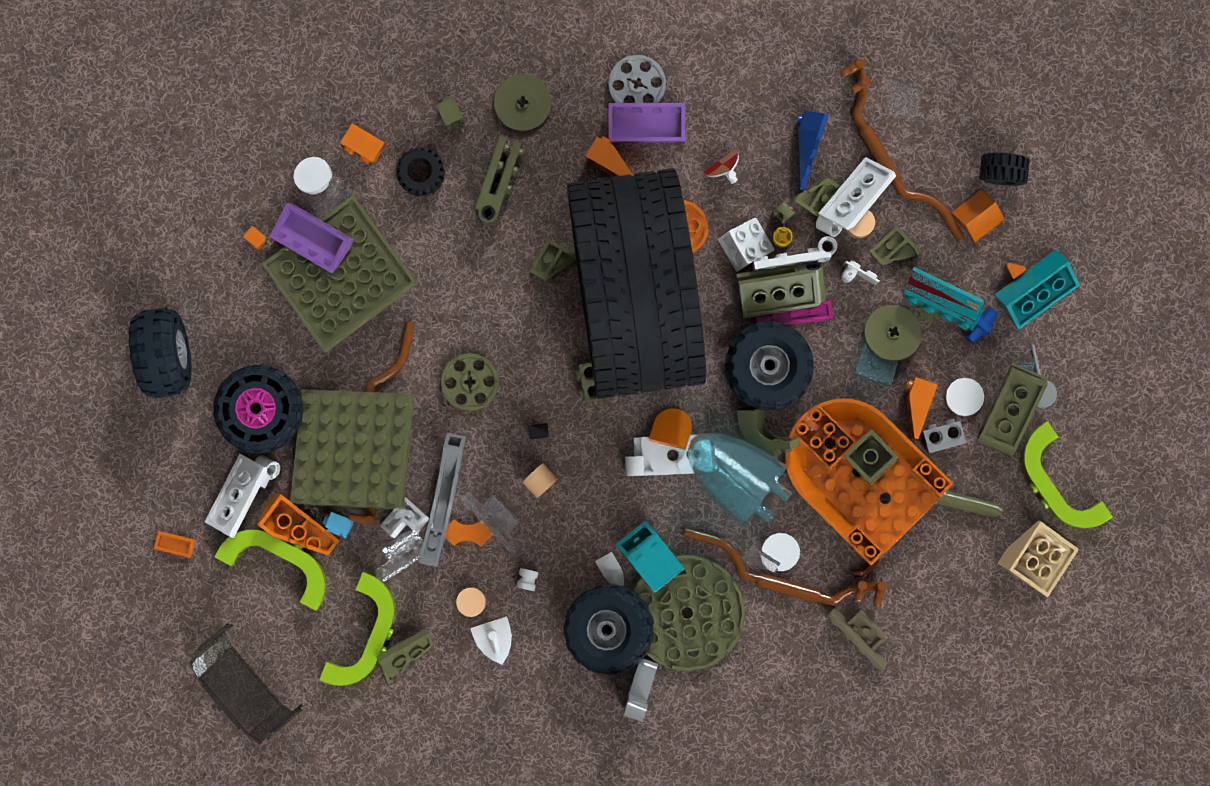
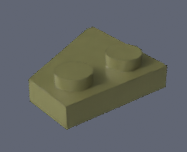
[792,177,841,218]
[869,226,922,266]
[529,239,576,281]

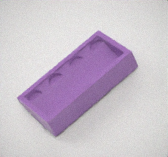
[608,103,685,143]
[270,203,354,273]

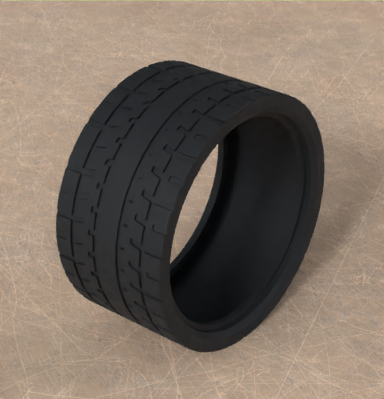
[567,168,706,399]

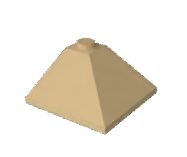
[997,521,1079,597]

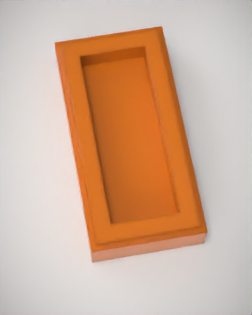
[153,530,196,558]

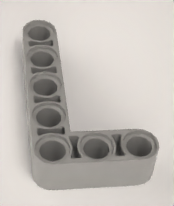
[623,659,658,722]

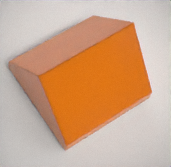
[1004,263,1026,281]

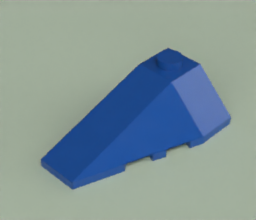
[796,111,828,192]

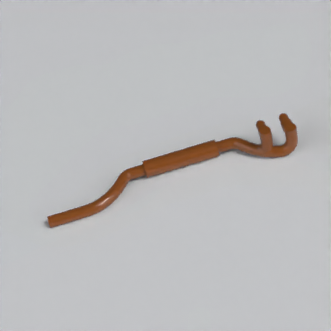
[840,59,965,242]

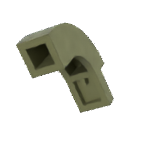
[737,407,800,457]

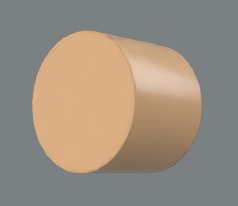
[846,210,875,239]
[522,463,558,498]
[456,587,486,617]

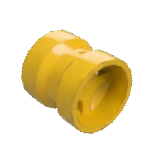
[772,227,793,248]

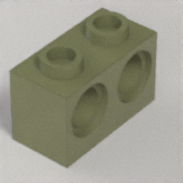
[436,96,465,131]
[575,363,608,403]

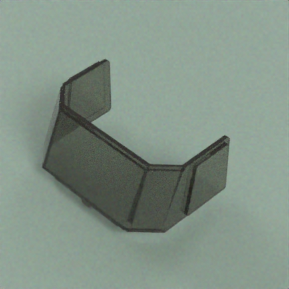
[189,623,303,744]

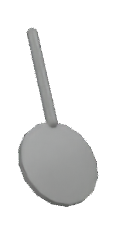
[1031,344,1057,408]

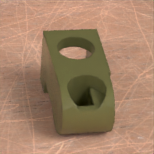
[771,201,797,226]

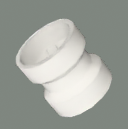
[516,568,539,591]

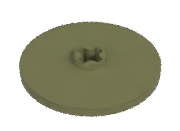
[494,74,551,131]
[864,305,922,361]

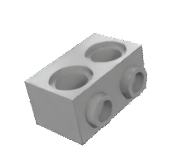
[921,419,966,454]

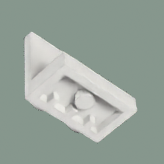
[718,218,774,272]

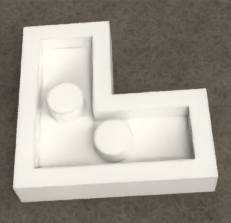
[380,497,430,539]

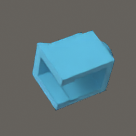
[323,512,354,538]

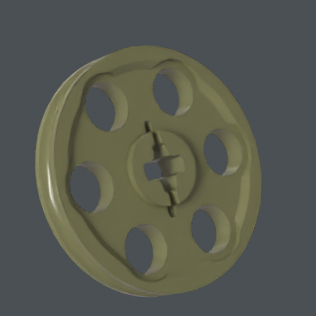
[441,353,499,411]

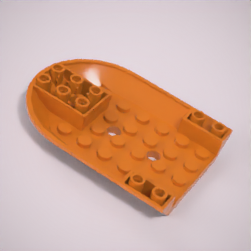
[785,398,954,565]

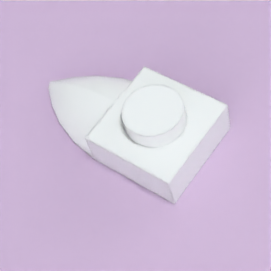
[595,552,624,587]

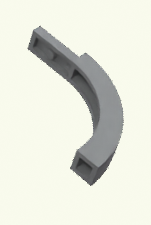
[418,433,466,567]

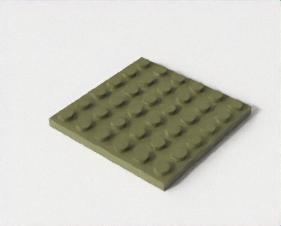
[262,195,418,353]
[290,389,414,510]

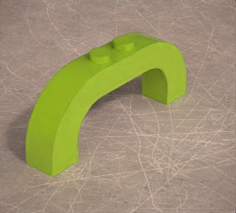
[1022,421,1113,528]
[215,530,326,611]
[319,572,395,686]

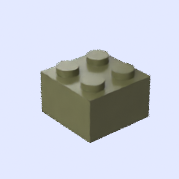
[843,429,899,486]

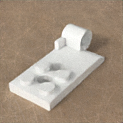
[816,157,896,237]
[752,236,837,271]
[625,434,712,476]
[205,454,280,538]

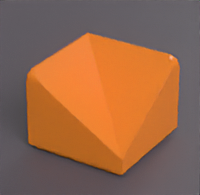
[243,226,266,250]

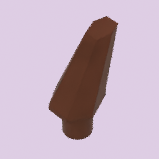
[853,559,879,579]

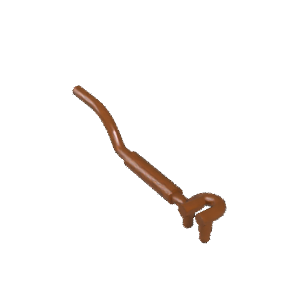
[348,321,415,525]
[684,527,887,608]

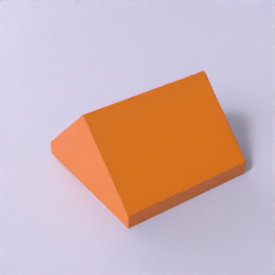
[951,189,1005,242]

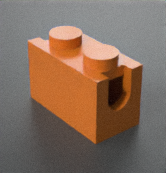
[340,123,386,165]

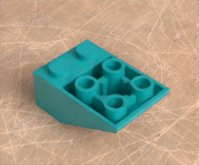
[616,520,684,593]

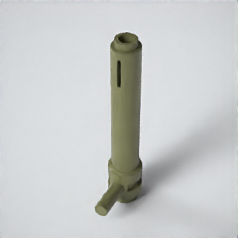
[936,491,1003,519]

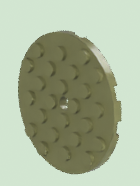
[634,555,745,671]

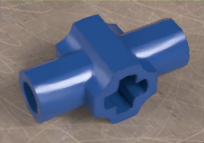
[964,307,998,344]

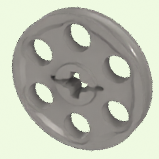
[609,55,666,103]

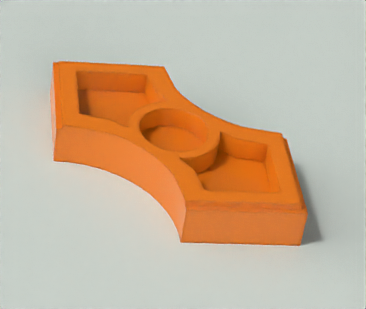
[446,519,495,547]

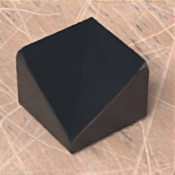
[528,423,549,440]

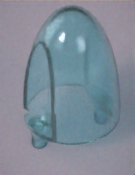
[688,433,793,526]

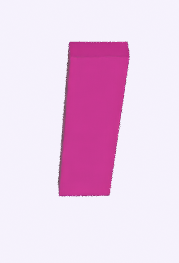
[756,300,833,325]

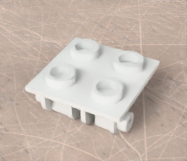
[841,260,880,285]

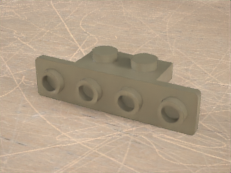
[828,607,888,671]

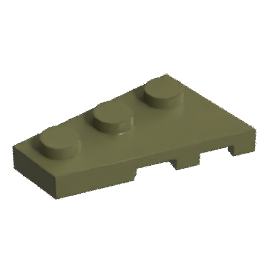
[376,628,434,685]

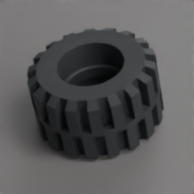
[396,147,445,197]
[979,152,1030,186]

